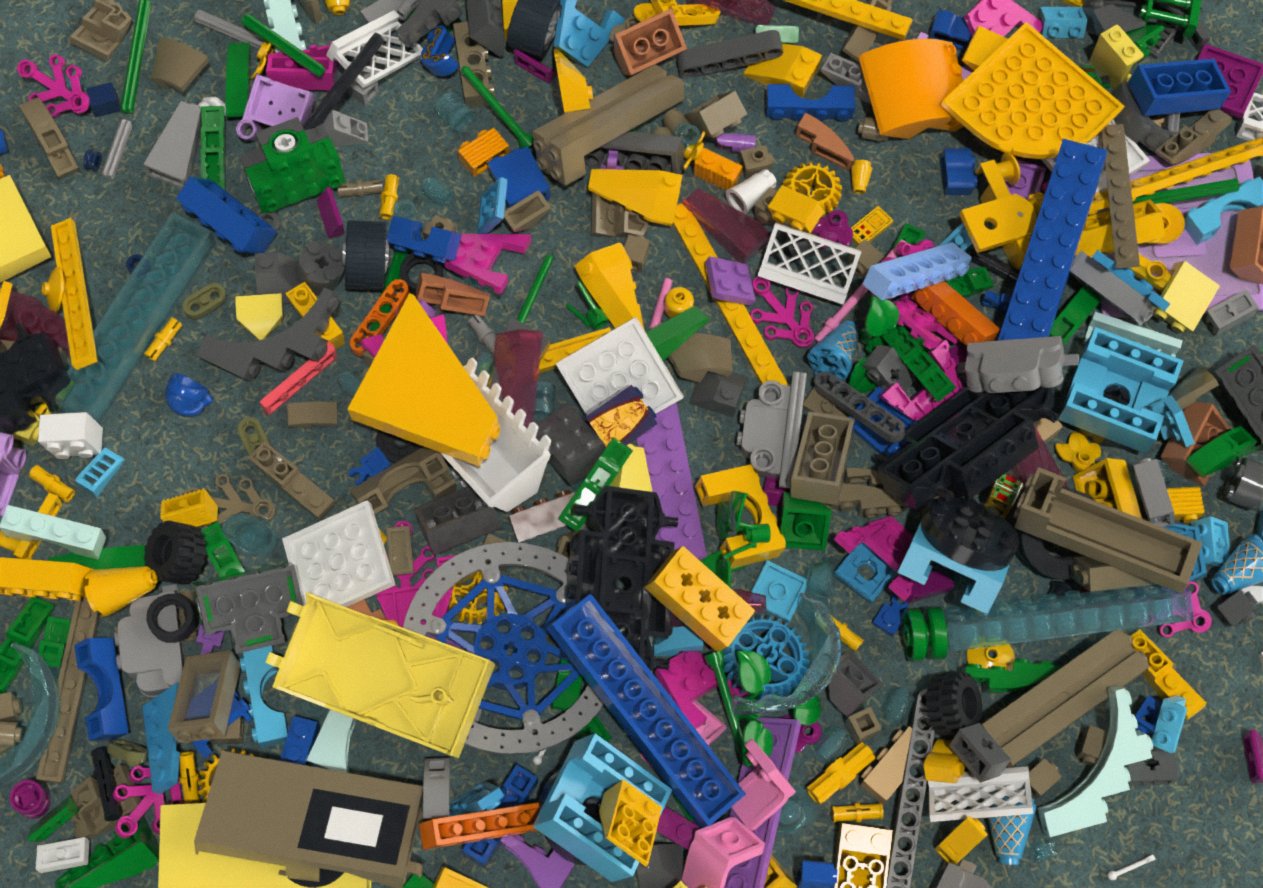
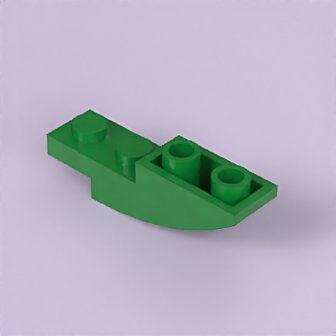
[1049,285,1103,346]
[1186,426,1263,477]
[200,522,244,577]
[959,659,1061,693]

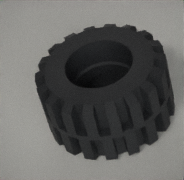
[144,521,207,585]
[926,672,982,736]

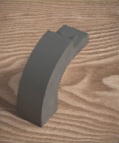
[1111,81,1170,153]

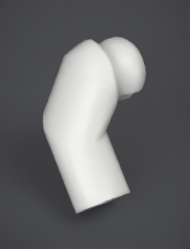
[198,97,226,117]

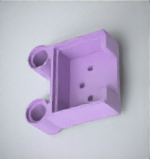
[236,74,316,142]
[0,432,27,516]

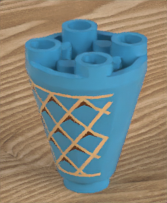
[807,320,859,381]
[1212,534,1263,595]
[988,797,1036,865]

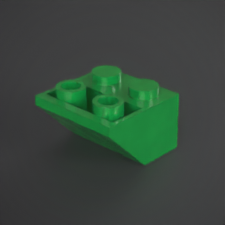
[1125,25,1165,69]

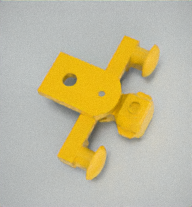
[959,153,1045,271]

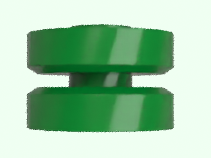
[902,606,948,662]

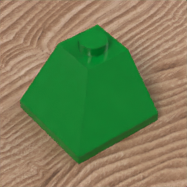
[779,492,831,551]

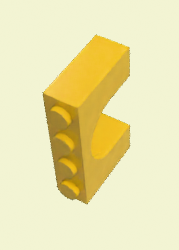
[695,465,786,569]

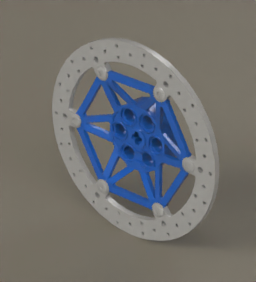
[403,542,604,755]

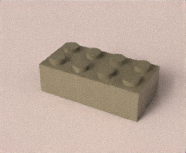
[790,411,855,505]

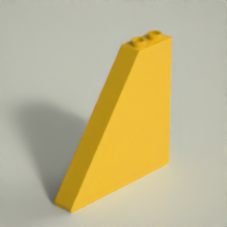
[348,293,501,467]

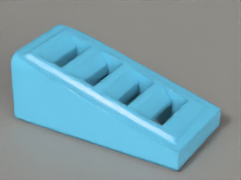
[75,448,125,498]

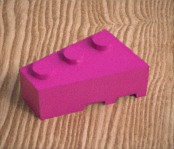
[266,41,338,91]

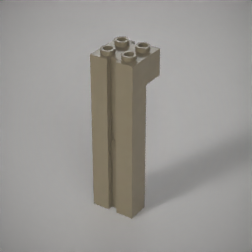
[533,64,685,186]
[1013,467,1202,594]
[982,627,1150,768]

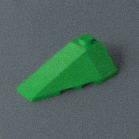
[645,306,710,361]
[55,816,159,888]

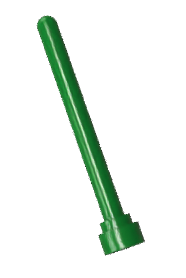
[461,66,534,149]
[502,254,554,341]
[704,650,743,763]

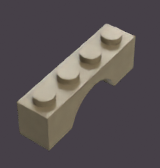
[349,446,449,514]

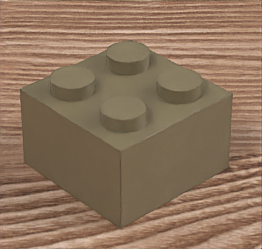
[684,91,747,139]

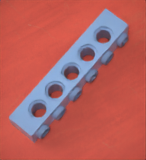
[862,242,972,300]

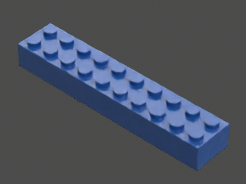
[998,138,1108,341]
[546,594,746,827]

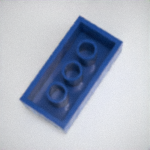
[1128,59,1231,116]
[176,176,278,254]

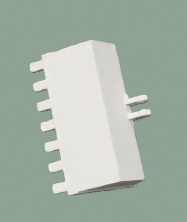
[440,358,551,512]

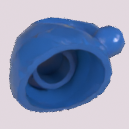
[165,373,213,417]

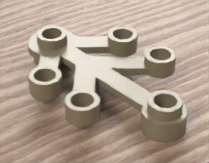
[184,474,276,538]

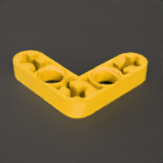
[651,0,720,26]

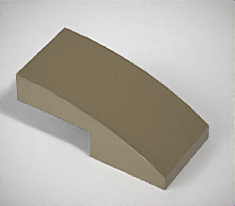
[286,401,337,428]
[844,468,884,490]

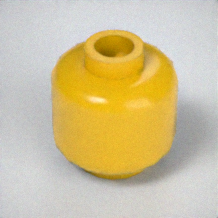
[664,287,694,318]

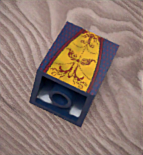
[579,385,658,447]

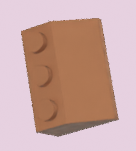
[614,8,687,75]
[1229,206,1263,284]
[1161,402,1231,486]

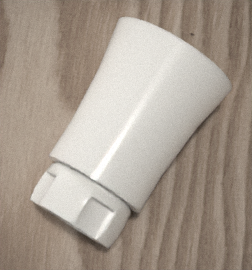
[726,169,777,215]

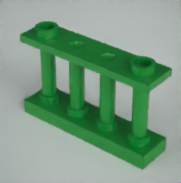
[1139,0,1202,38]

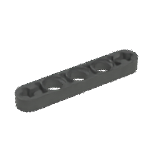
[814,372,905,442]

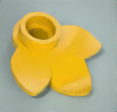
[251,42,274,79]
[682,131,705,171]
[1055,432,1101,472]

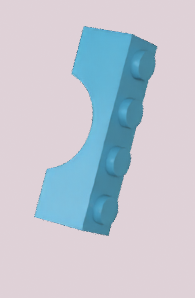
[1184,177,1263,245]
[239,645,289,748]

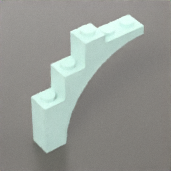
[1037,685,1153,837]
[307,710,357,773]

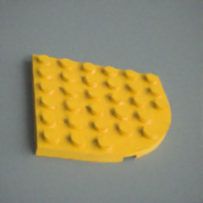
[941,22,1125,159]

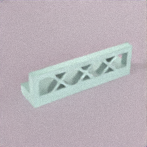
[1083,312,1183,357]

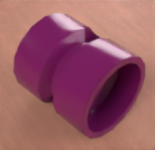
[9,780,51,819]

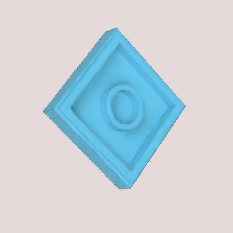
[746,560,810,623]

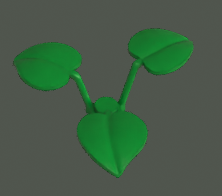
[848,296,931,393]
[716,491,771,588]
[735,650,822,767]

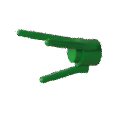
[566,281,609,330]

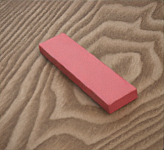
[260,343,337,415]

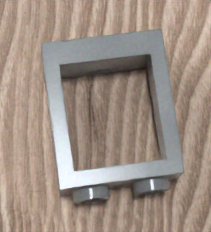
[1133,458,1175,528]

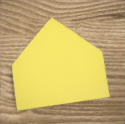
[235,293,283,341]

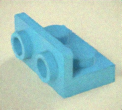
[1039,7,1087,38]
[1150,395,1195,448]
[1191,516,1231,568]
[1152,695,1187,753]

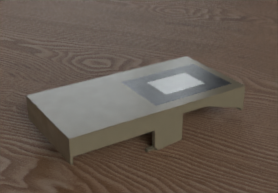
[194,751,431,888]

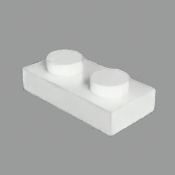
[36,837,89,873]

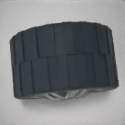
[507,0,562,59]
[342,220,389,290]

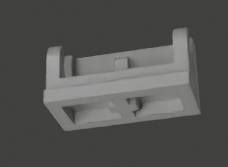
[1206,289,1259,337]

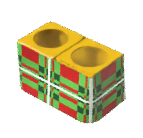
[984,474,1024,518]

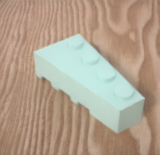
[263,0,306,53]

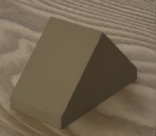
[504,190,551,232]
[421,472,457,500]

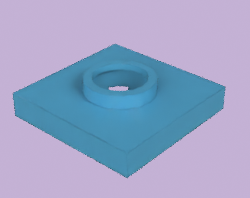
[477,177,508,234]
[833,542,896,604]

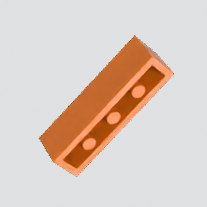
[912,281,1001,346]

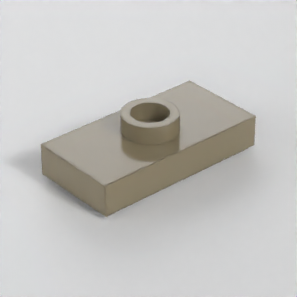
[803,387,850,417]
[386,526,414,576]

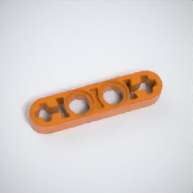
[350,279,409,356]

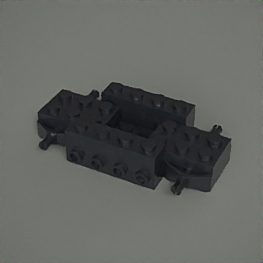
[0,323,71,435]
[877,386,1059,510]
[562,485,678,683]

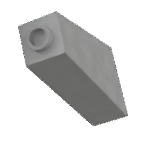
[143,101,202,189]
[1070,251,1155,326]

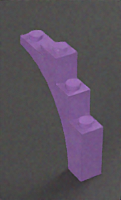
[500,835,575,888]

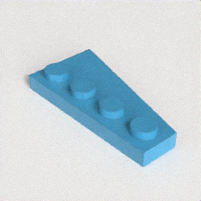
[142,683,180,794]
[449,781,504,817]

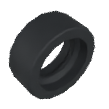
[400,253,444,296]
[146,594,196,643]

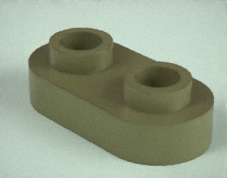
[183,283,227,320]
[237,417,270,456]
[107,739,148,766]

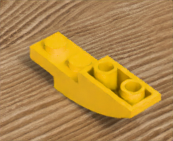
[1130,629,1206,720]

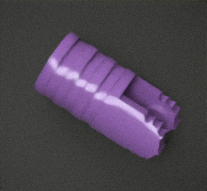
[715,133,756,153]

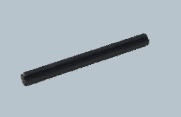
[302,32,385,131]

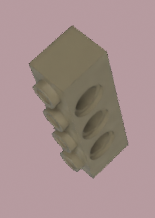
[453,22,495,108]

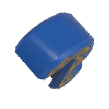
[420,25,459,76]

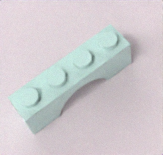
[0,505,106,560]

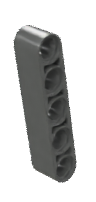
[676,30,783,78]

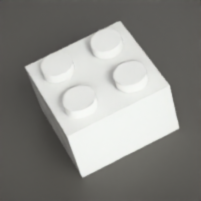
[38,412,103,459]

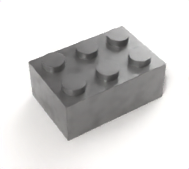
[536,404,606,485]
[413,486,501,555]

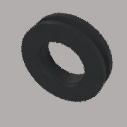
[1015,487,1097,579]

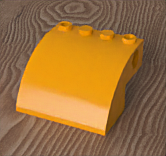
[858,39,964,139]

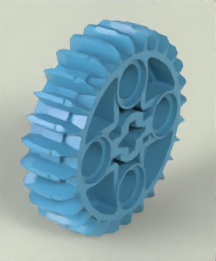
[720,614,810,702]

